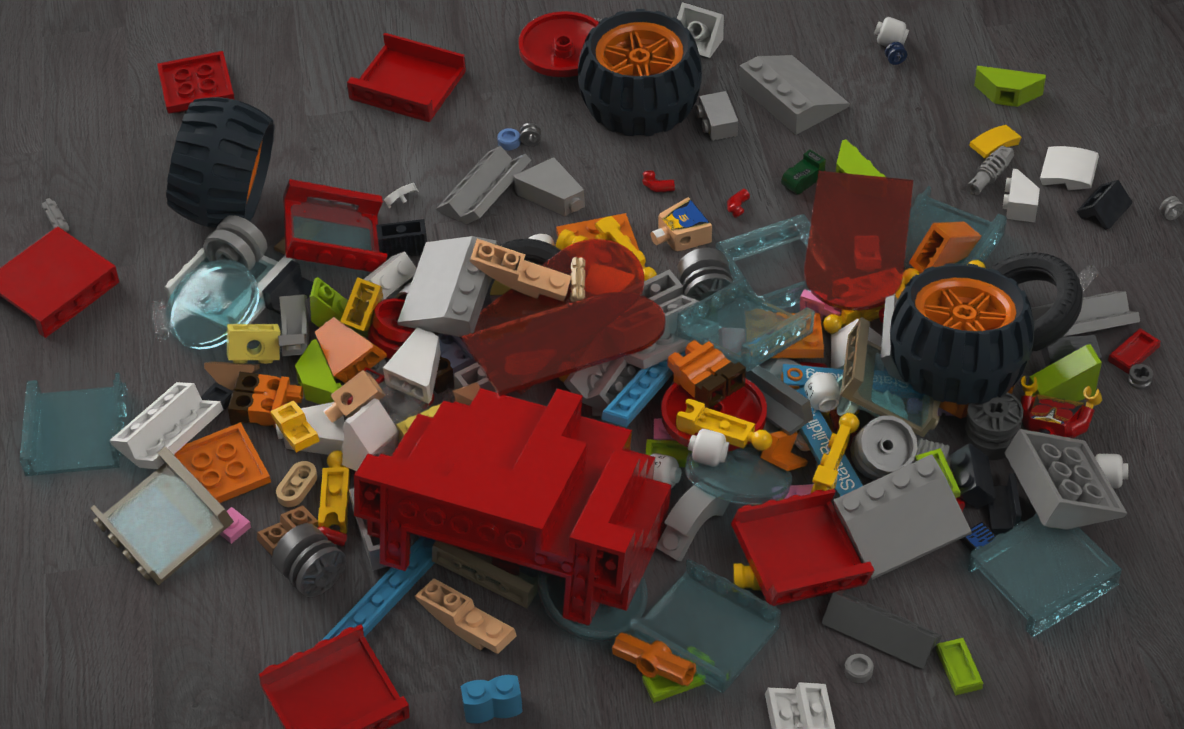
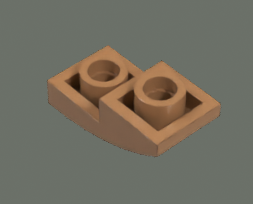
[257,505,318,556]

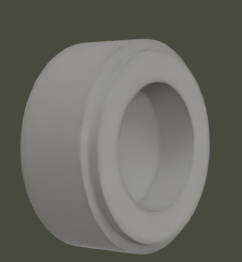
[844,654,874,683]

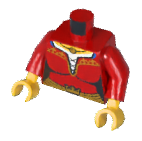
[1021,376,1102,438]

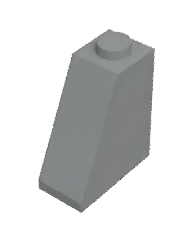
[514,157,585,216]

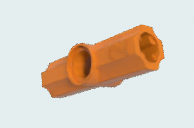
[612,632,696,686]

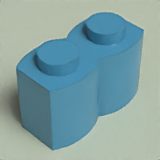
[461,675,523,723]

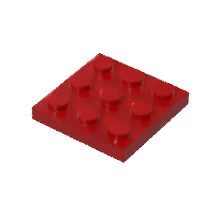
[157,51,235,114]

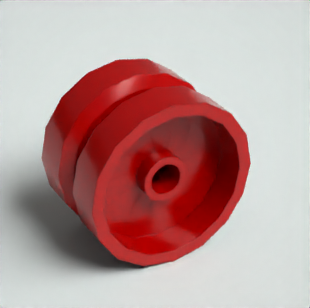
[367,298,426,359]

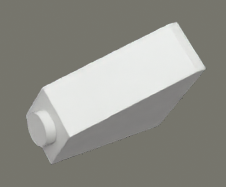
[383,327,441,404]
[275,402,345,455]

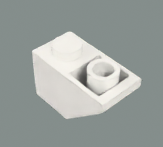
[1002,169,1040,222]

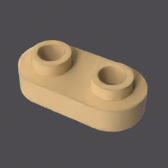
[276,461,317,507]

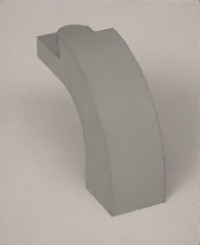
[278,295,309,356]
[656,479,734,561]

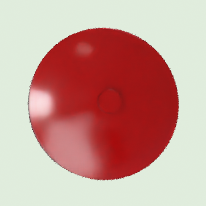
[519,11,599,77]
[661,378,767,451]

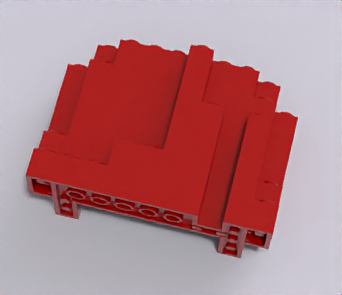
[354,388,672,626]

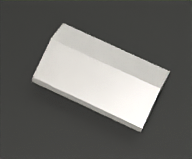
[109,382,224,469]

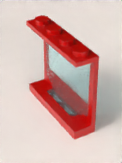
[283,179,387,272]

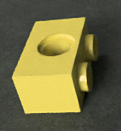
[227,324,280,364]

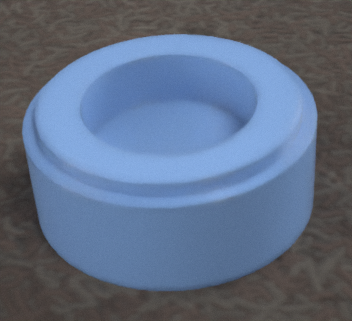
[497,128,521,150]

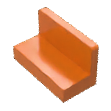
[760,431,808,471]

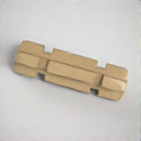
[570,257,585,303]

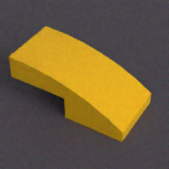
[969,125,1022,158]
[270,400,320,453]

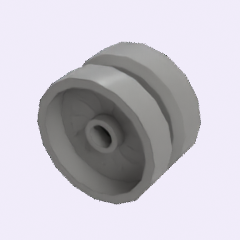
[203,215,268,278]
[850,416,918,480]

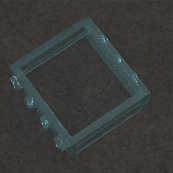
[716,214,845,313]

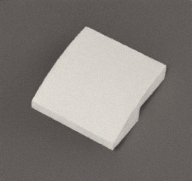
[1040,146,1099,190]
[765,682,835,729]

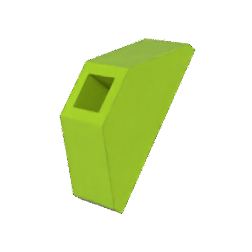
[974,66,1046,107]
[835,139,888,199]
[310,277,369,337]
[295,339,342,405]

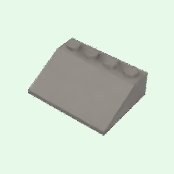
[739,55,850,135]
[397,236,497,339]
[1004,429,1127,530]
[834,454,972,580]

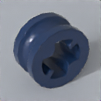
[885,42,908,65]

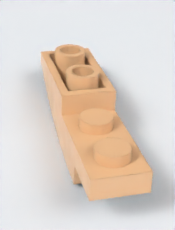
[470,239,572,302]
[415,578,517,654]

